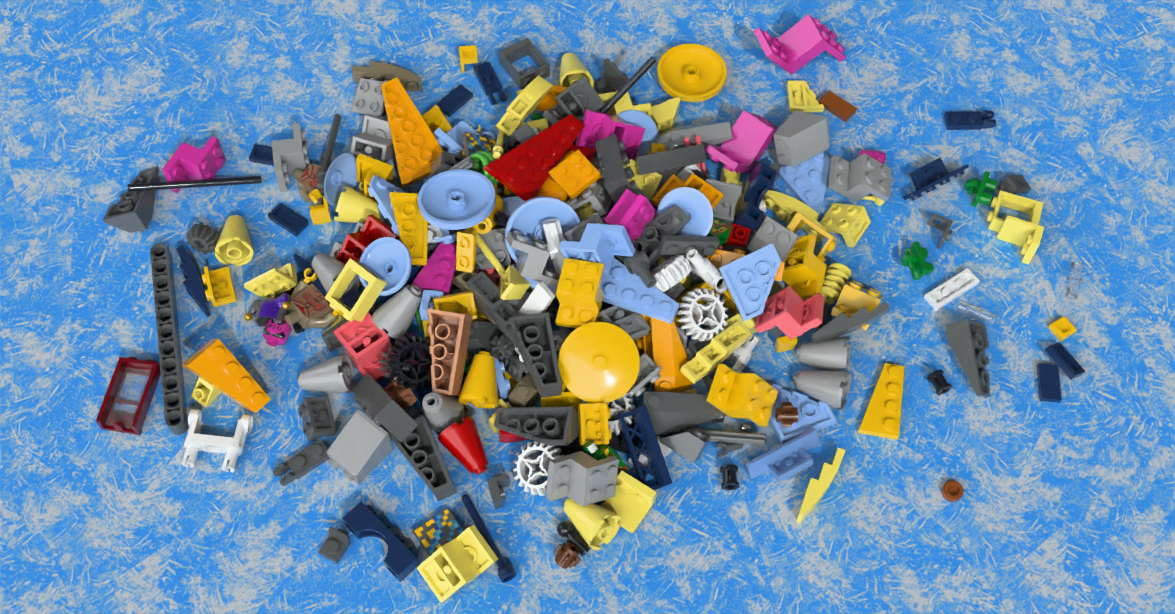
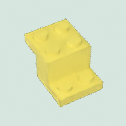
[417,524,498,603]

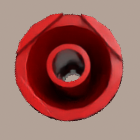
[437,416,489,475]

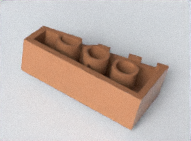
[427,308,473,395]

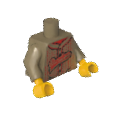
[293,163,331,205]
[285,268,344,329]

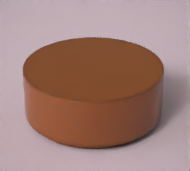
[941,480,964,502]

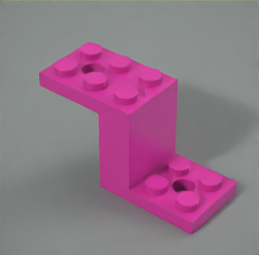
[753,14,846,74]
[705,110,778,174]

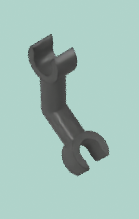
[714,422,751,457]

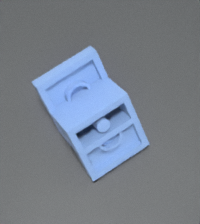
[559,223,635,274]

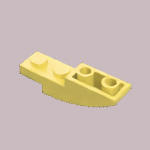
[496,75,553,138]
[763,190,827,244]

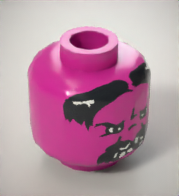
[263,318,292,347]

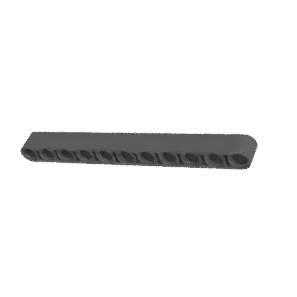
[150,243,188,435]

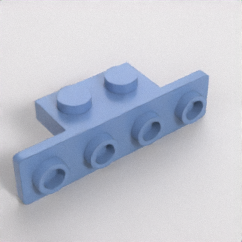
[746,428,819,482]

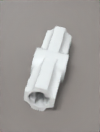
[542,218,566,279]

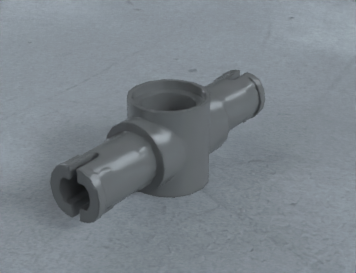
[624,248,657,288]

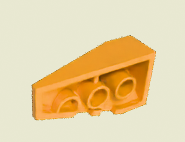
[651,318,692,393]

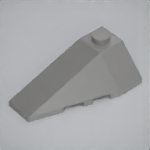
[657,122,734,149]

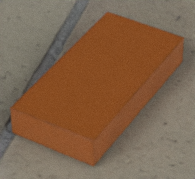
[819,90,857,122]

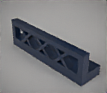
[617,405,672,490]

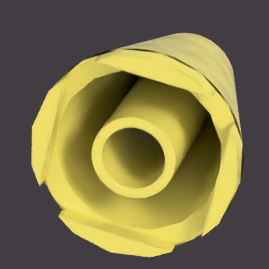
[559,53,594,87]
[334,186,380,223]
[215,215,254,266]
[564,498,621,550]

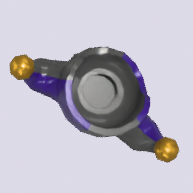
[244,293,291,327]

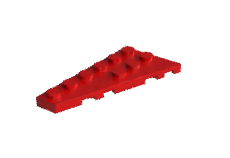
[484,114,585,201]

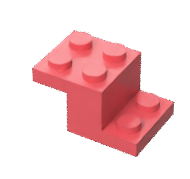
[755,286,824,340]
[333,312,391,383]

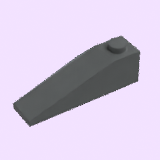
[103,167,159,233]
[615,205,691,271]
[946,319,990,398]
[643,392,723,436]
[494,407,579,446]

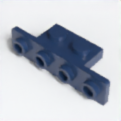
[903,157,969,201]

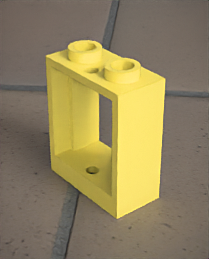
[987,190,1043,232]
[325,258,387,322]

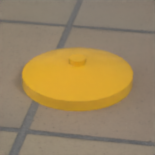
[657,44,727,102]
[558,322,640,403]

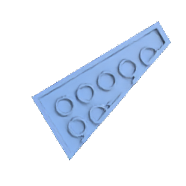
[601,258,679,324]

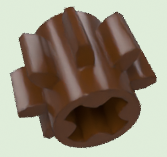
[776,402,798,427]
[554,542,581,569]

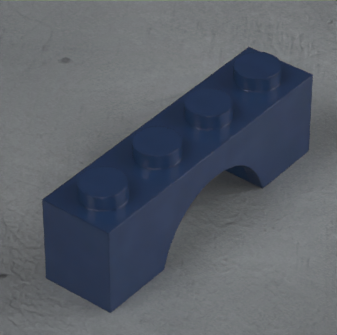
[732,162,777,232]
[342,501,419,582]

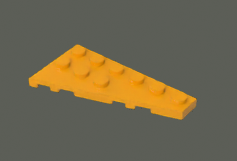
[381,77,443,188]

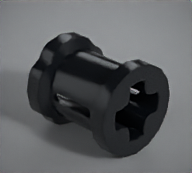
[927,369,953,396]
[720,464,740,490]

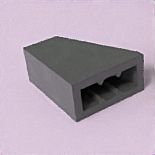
[467,321,505,361]

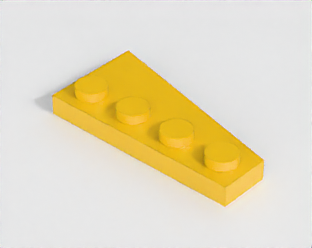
[389,192,428,265]
[857,363,905,440]

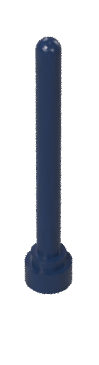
[462,494,517,583]

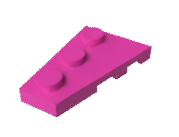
[411,241,457,296]

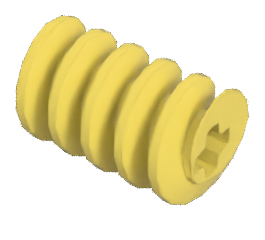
[821,263,852,305]

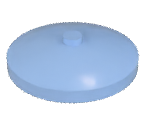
[418,169,496,230]
[505,196,581,272]

